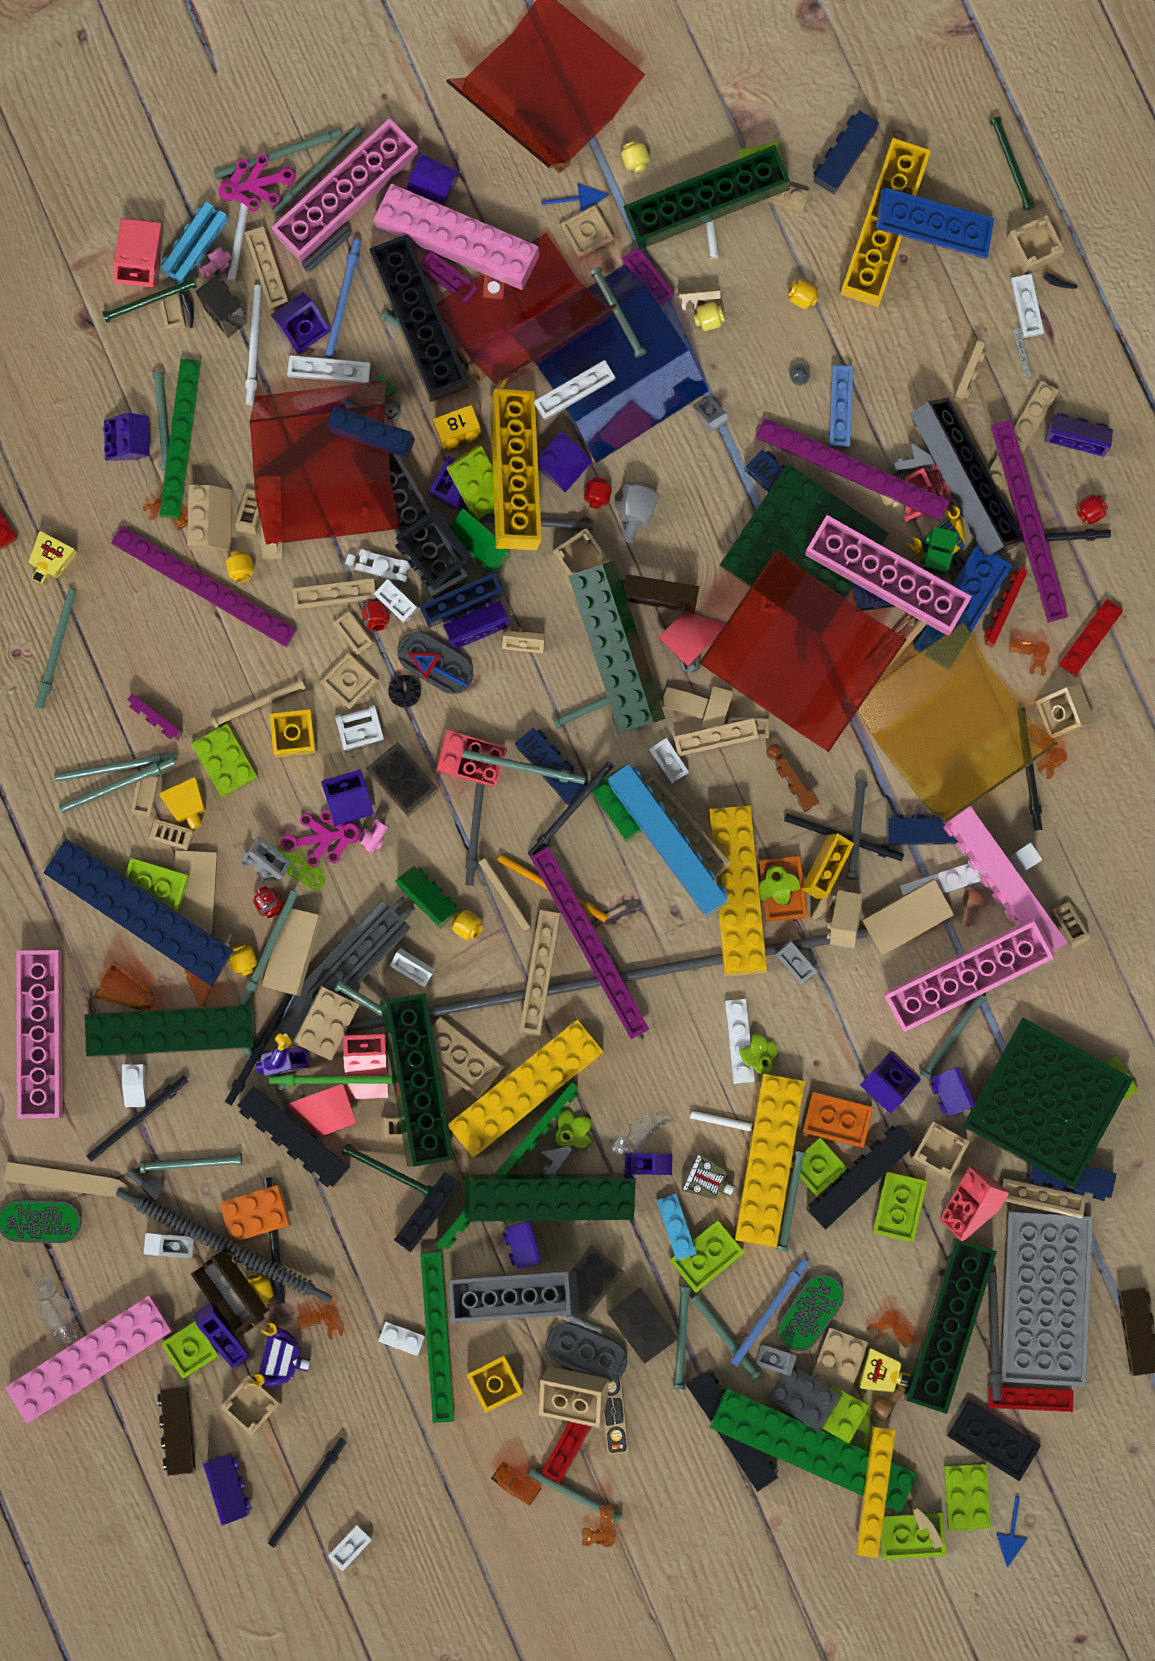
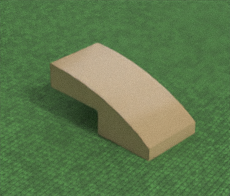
[701,685,733,728]
[661,687,709,719]
[912,1507,943,1548]

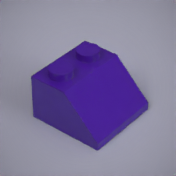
[406,153,459,206]
[271,292,331,354]
[538,431,592,493]
[860,1051,921,1113]
[929,1067,975,1117]
[503,1221,542,1269]

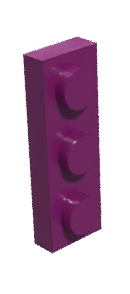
[622,247,675,308]
[420,251,478,305]
[127,693,182,740]

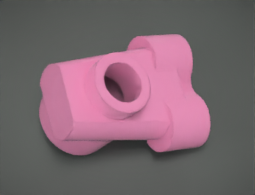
[199,247,232,277]
[358,818,389,853]

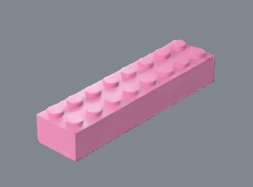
[271,118,419,263]
[374,184,540,290]
[805,515,972,636]
[943,806,1067,952]
[885,917,1055,1032]
[16,950,63,1119]
[5,1295,174,1424]

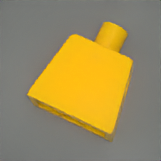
[159,777,206,830]

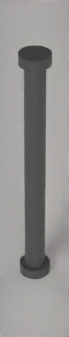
[846,781,868,880]

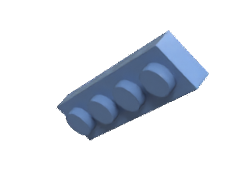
[829,365,853,448]

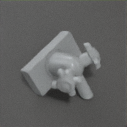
[241,837,292,883]

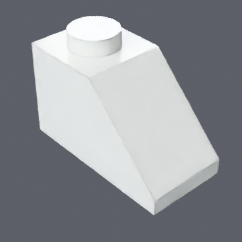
[1008,843,1042,875]
[122,1064,146,1107]
[143,1233,194,1258]

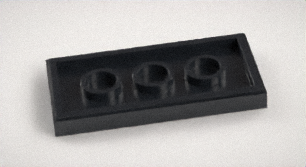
[947,1400,1041,1482]

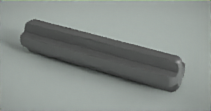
[302,226,351,273]

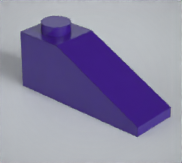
[193,1302,250,1369]

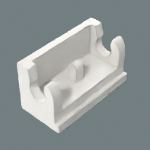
[374,579,420,622]

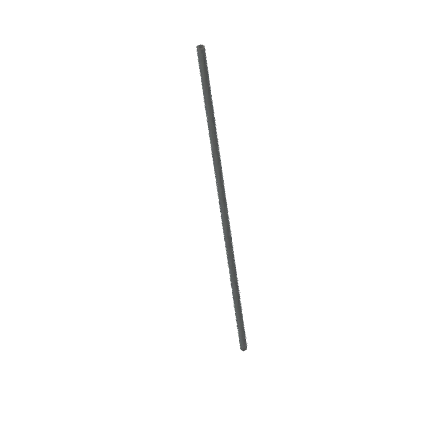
[345,927,868,1033]

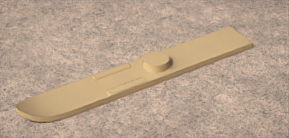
[4,1162,129,1197]

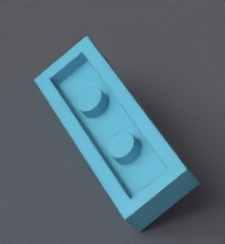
[657,1194,697,1261]

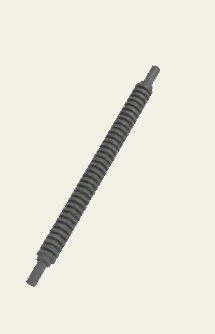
[116,1188,333,1303]

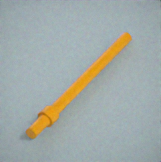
[497,854,609,923]

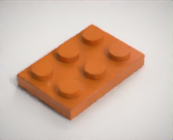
[759,856,807,922]
[802,1092,873,1148]
[220,1184,291,1242]

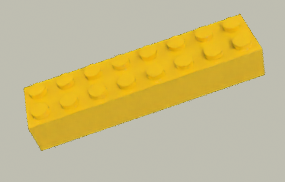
[840,138,931,308]
[490,389,542,550]
[709,805,767,977]
[448,1020,604,1158]
[734,1074,805,1248]

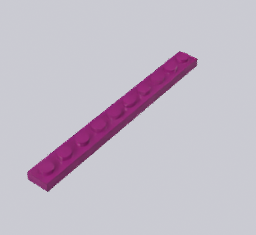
[756,418,949,521]
[990,420,1068,623]
[111,526,297,648]
[530,847,649,1039]

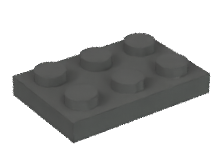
[767,1365,842,1433]

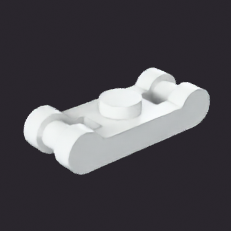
[355,549,410,583]

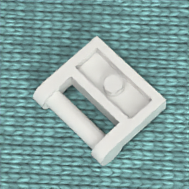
[335,705,384,751]

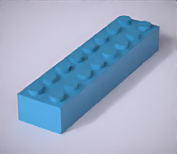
[608,764,728,919]

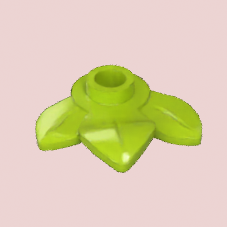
[759,865,800,906]
[739,1033,777,1074]
[555,1109,592,1149]

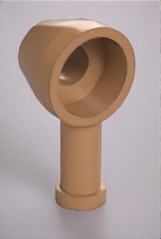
[456,347,491,381]
[960,887,984,927]
[872,1384,907,1422]

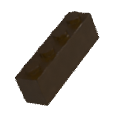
[1117,1287,1155,1376]
[157,1386,195,1476]

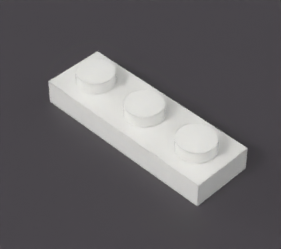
[1011,274,1044,338]

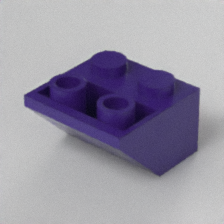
[103,413,150,461]
[429,456,469,512]
[321,769,374,826]

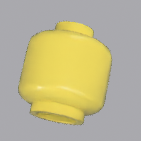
[621,140,650,173]
[694,302,724,331]

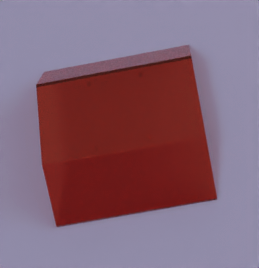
[446,0,645,168]
[436,233,617,390]
[250,380,400,545]
[699,549,907,753]

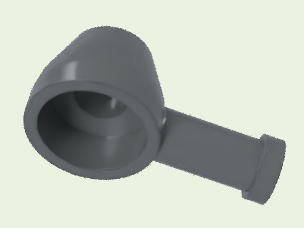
[127,1167,164,1201]

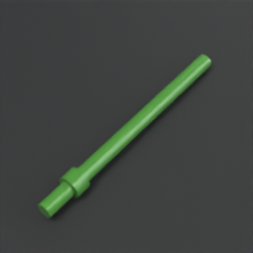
[269,1073,394,1086]

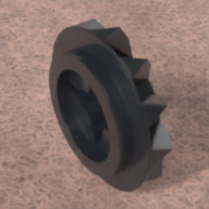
[388,674,421,708]

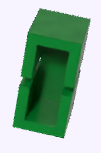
[920,527,958,576]

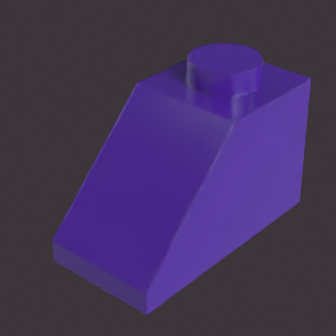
[625,1153,672,1175]

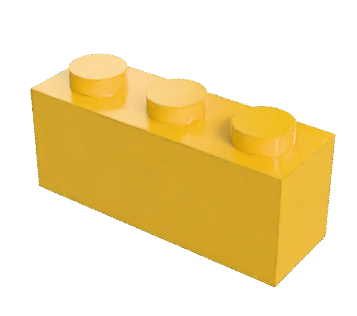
[801,833,854,899]

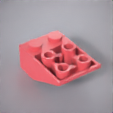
[113,218,162,287]
[434,730,507,787]
[343,1034,389,1100]
[940,1166,1009,1241]

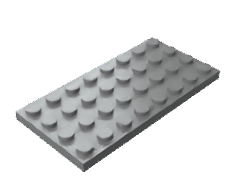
[1001,1212,1093,1386]

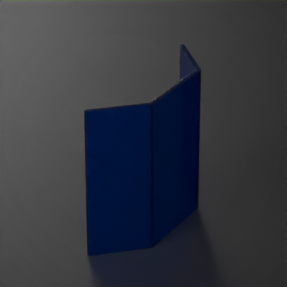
[512,265,709,463]

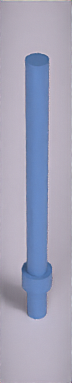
[325,239,361,358]
[730,1259,809,1366]

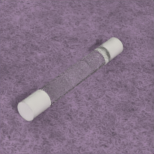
[345,506,370,566]

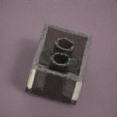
[196,276,247,338]
[366,742,439,818]
[570,1245,624,1321]
[607,1287,678,1364]

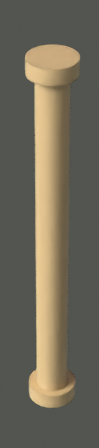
[211,678,306,729]

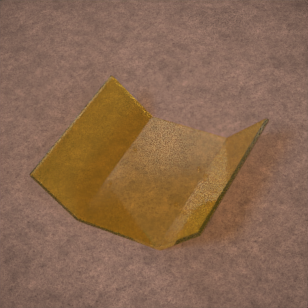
[852,623,1058,823]

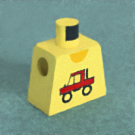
[29,531,77,584]
[858,1348,911,1392]

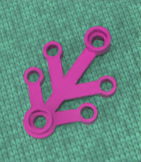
[218,154,296,212]
[280,810,361,867]

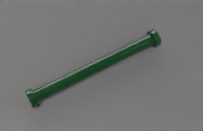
[989,117,1035,211]
[102,276,197,323]
[342,1143,433,1198]

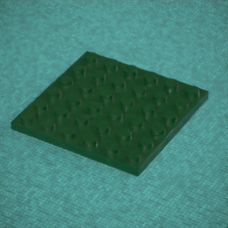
[719,463,889,635]
[962,1017,1133,1189]

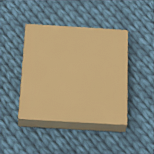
[560,205,615,260]
[320,652,378,710]

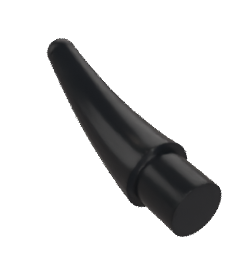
[1043,272,1078,289]
[180,292,194,328]

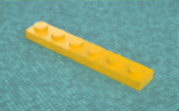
[855,1426,896,1558]

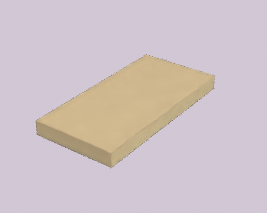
[174,850,218,935]
[861,878,954,956]
[261,908,322,996]
[431,1016,505,1100]

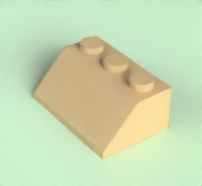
[187,485,232,551]
[539,1366,609,1428]

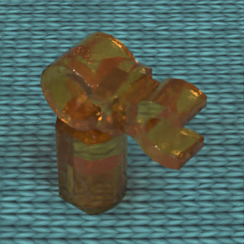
[142,493,188,530]
[1009,638,1050,676]
[1031,731,1067,779]
[296,1304,343,1340]
[867,1310,916,1348]
[582,1505,616,1547]

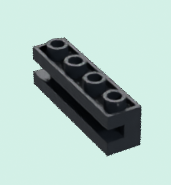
[394,1172,462,1253]

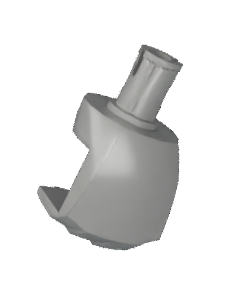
[615,481,659,543]

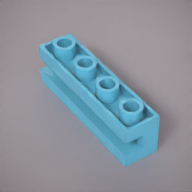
[161,202,229,284]

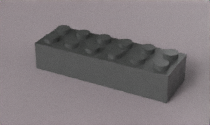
[449,1271,579,1323]

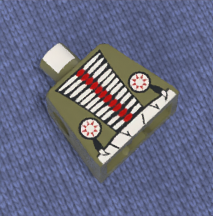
[682,1154,735,1199]

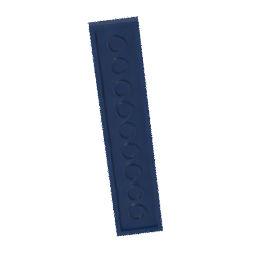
[43,839,235,986]

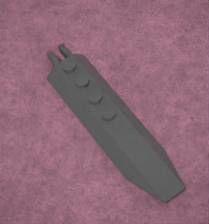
[276,896,415,1042]

